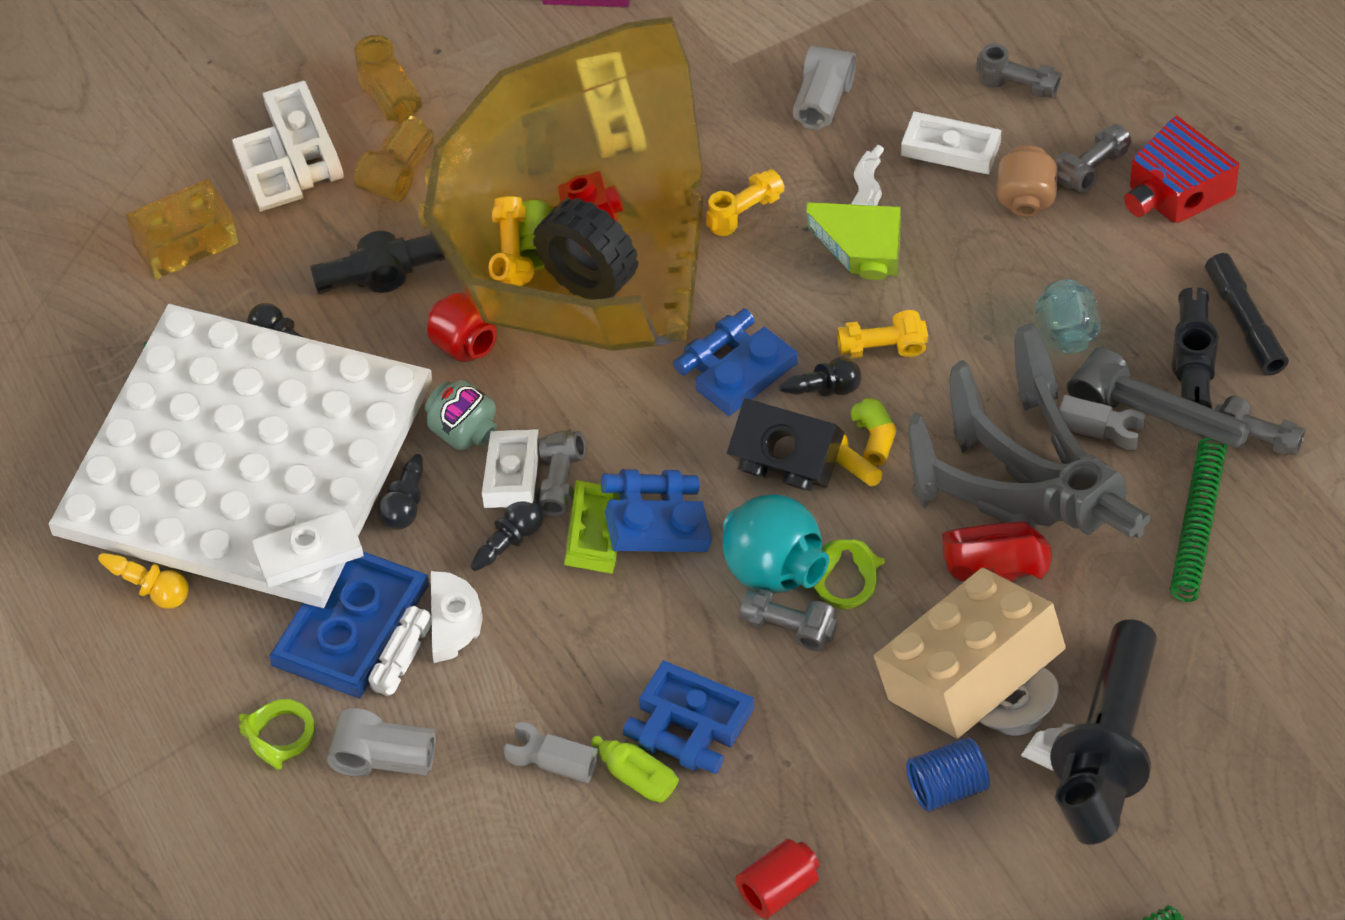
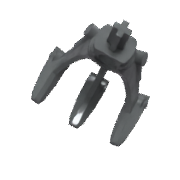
[908,323,1150,539]

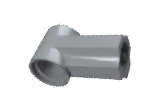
[793,45,857,131]
[327,708,436,776]

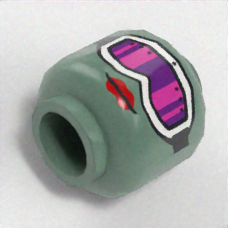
[424,379,497,451]

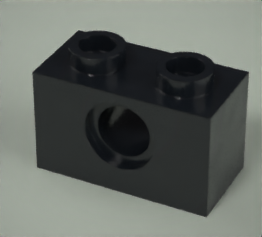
[727,398,845,491]

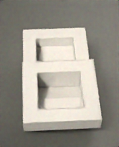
[232,126,303,212]

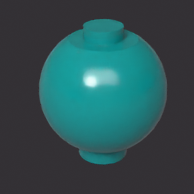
[722,494,829,594]

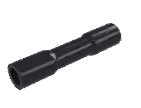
[1205,253,1289,375]

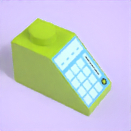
[806,202,901,280]

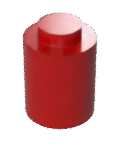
[735,839,820,919]

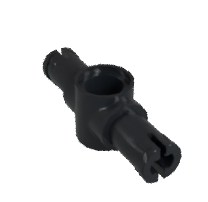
[310,229,452,295]
[1171,287,1219,409]

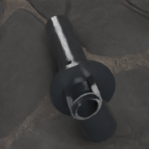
[1050,619,1157,845]

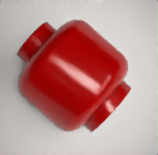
[427,292,497,362]

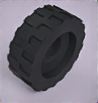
[533,198,639,303]

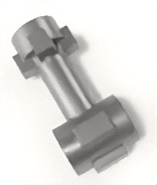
[976,44,1062,98]
[1055,124,1132,193]
[1215,396,1306,456]
[535,429,586,516]
[740,589,837,651]

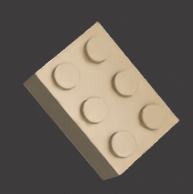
[874,567,1066,739]

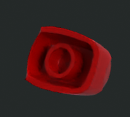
[942,521,1052,582]

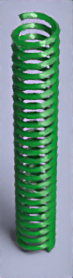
[1170,437,1227,602]

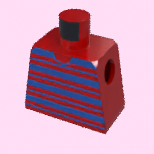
[1124,115,1240,223]

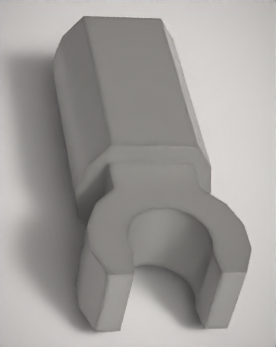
[1059,395,1146,450]
[504,722,599,783]

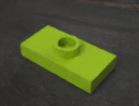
[564,480,620,574]

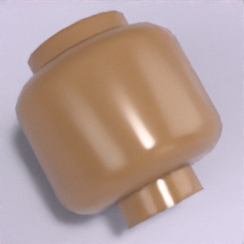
[996,145,1058,217]

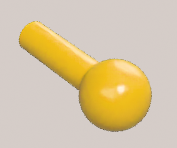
[836,433,882,487]

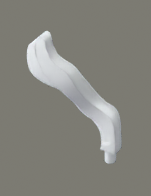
[852,145,884,206]

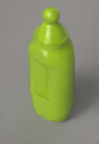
[591,736,679,804]

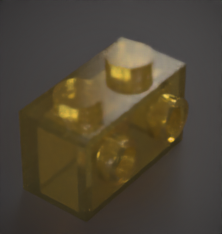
[125,178,238,280]

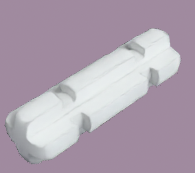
[368,606,432,696]

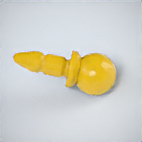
[98,553,189,609]

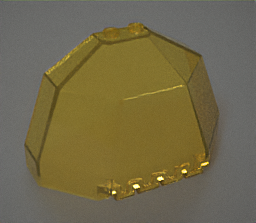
[419,16,704,351]

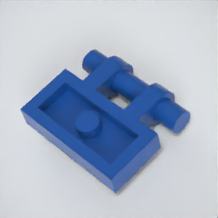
[673,308,798,416]
[601,469,712,552]
[623,660,754,774]

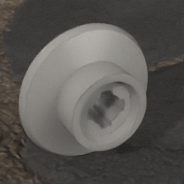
[978,667,1059,736]

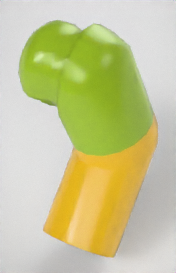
[851,398,897,466]

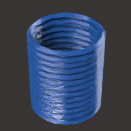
[906,737,990,812]

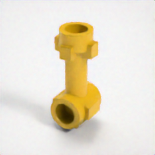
[706,169,785,236]
[489,197,534,287]
[836,310,929,358]

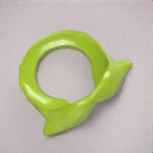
[813,539,885,609]
[239,699,315,770]

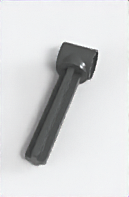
[1067,347,1250,447]

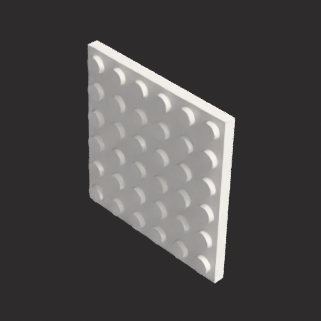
[49,304,433,608]

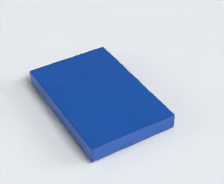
[269,551,429,699]

